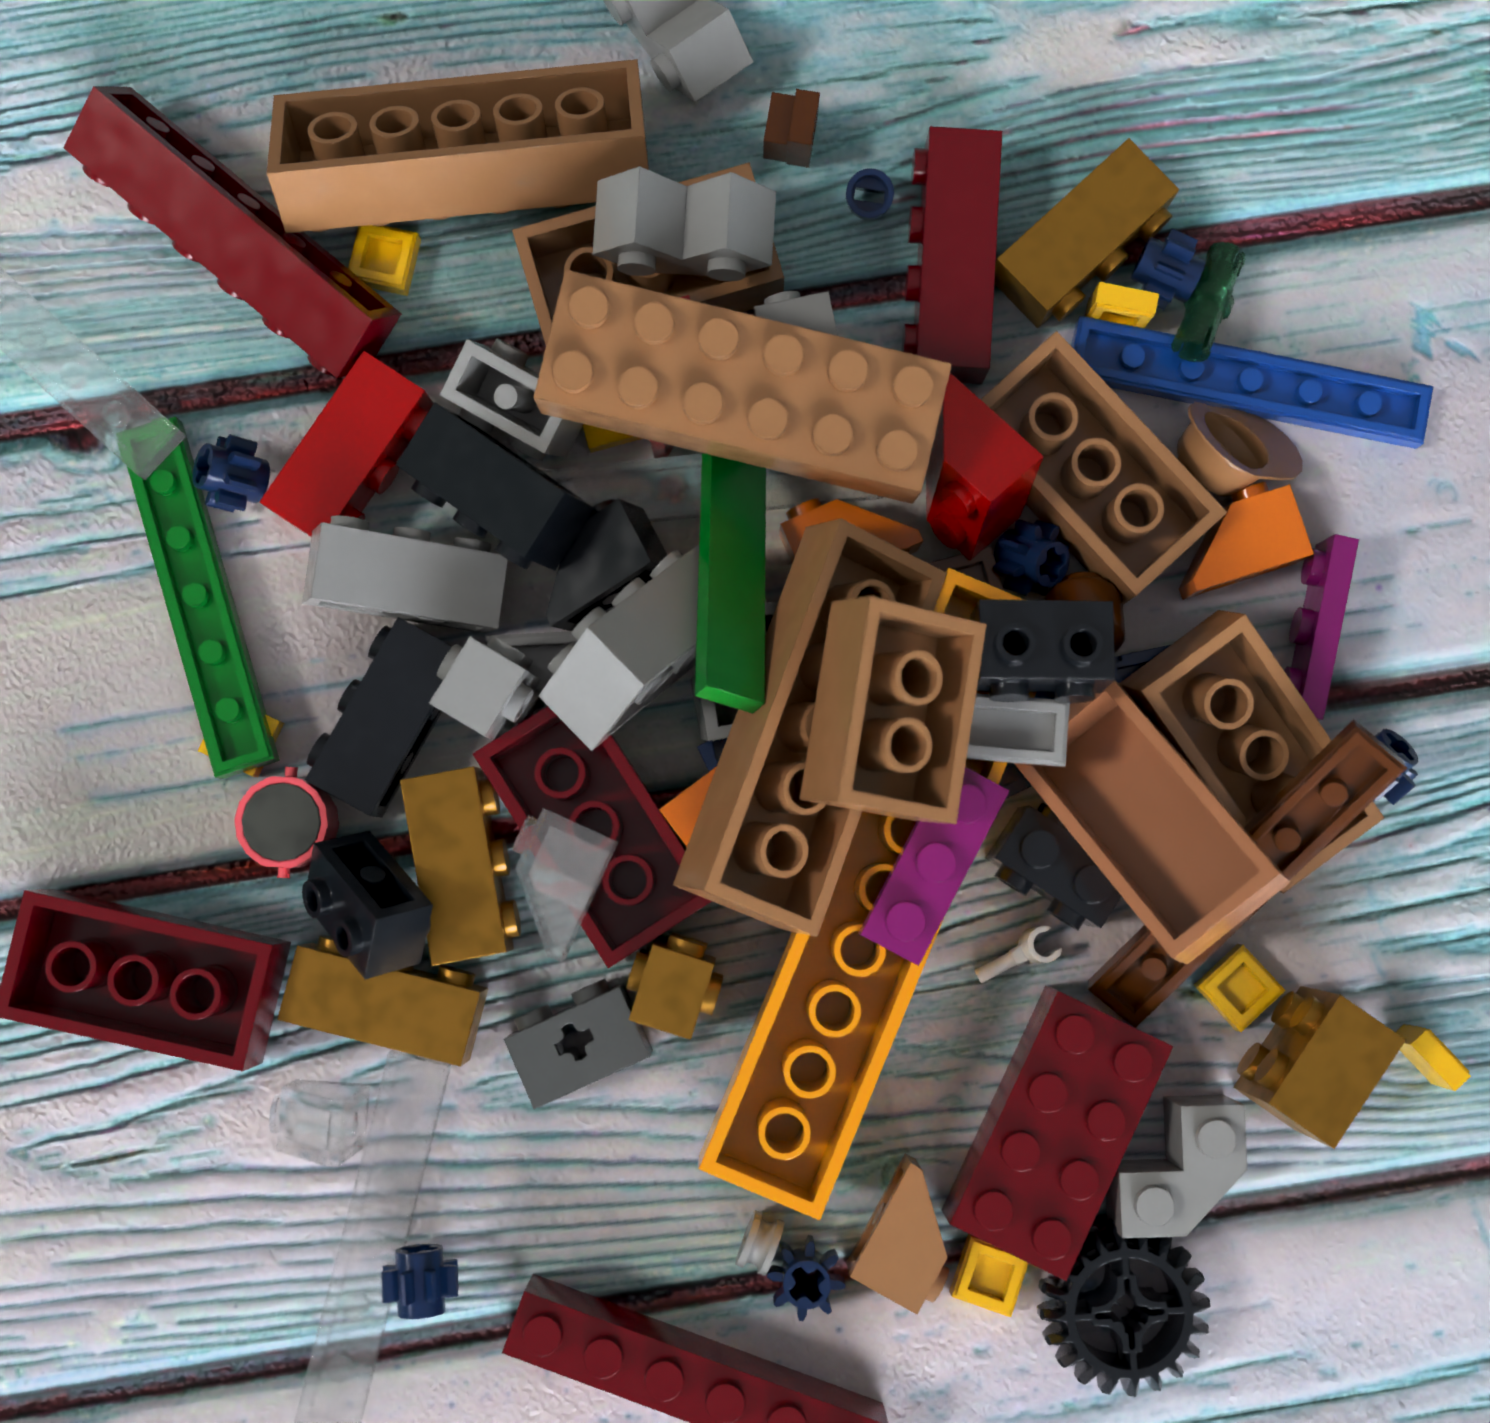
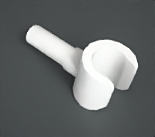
[974,926,1062,984]

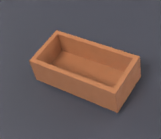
[1014,680,1290,964]

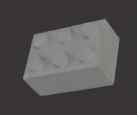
[538,544,699,751]

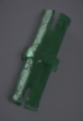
[1171,242,1246,362]

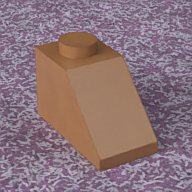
[846,1153,949,1315]

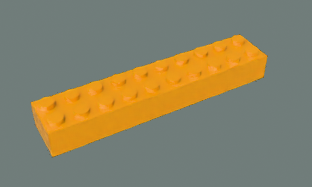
[699,568,1036,1220]

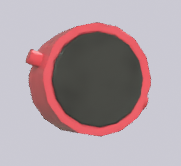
[234,767,339,878]

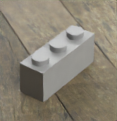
[302,515,508,633]

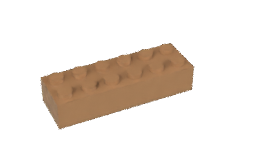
[267,59,649,233]
[533,270,952,504]
[673,518,947,937]

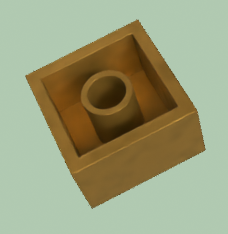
[1233,986,1406,1149]

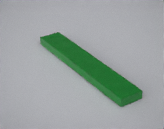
[118,416,280,779]
[695,453,766,714]

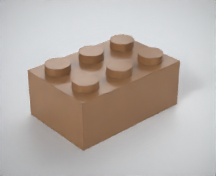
[800,596,987,824]

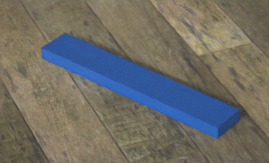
[1071,316,1434,449]

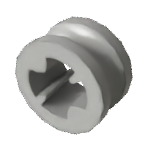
[735,1210,785,1276]

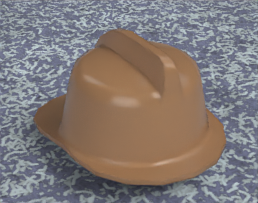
[1177,402,1303,497]

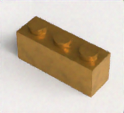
[995,138,1180,329]
[400,766,521,966]
[277,935,489,1067]

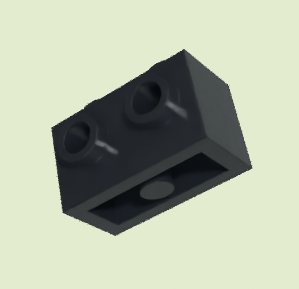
[970,599,1115,703]
[985,803,1122,931]
[302,830,433,979]

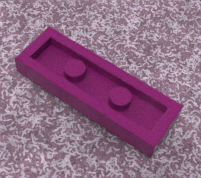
[1284,534,1359,721]
[858,767,1010,966]

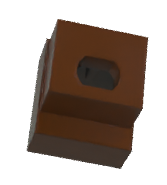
[763,89,820,168]

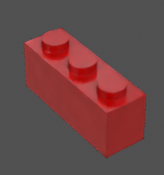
[259,351,434,538]

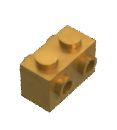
[626,932,724,1040]

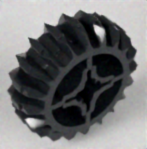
[1037,1219,1211,1398]

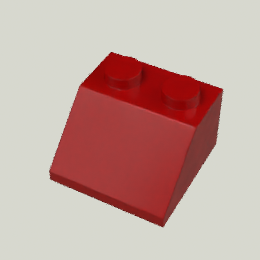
[926,374,1044,561]

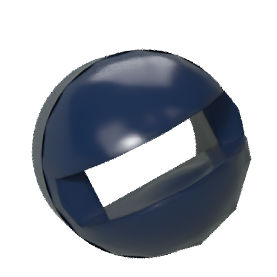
[846,168,894,220]

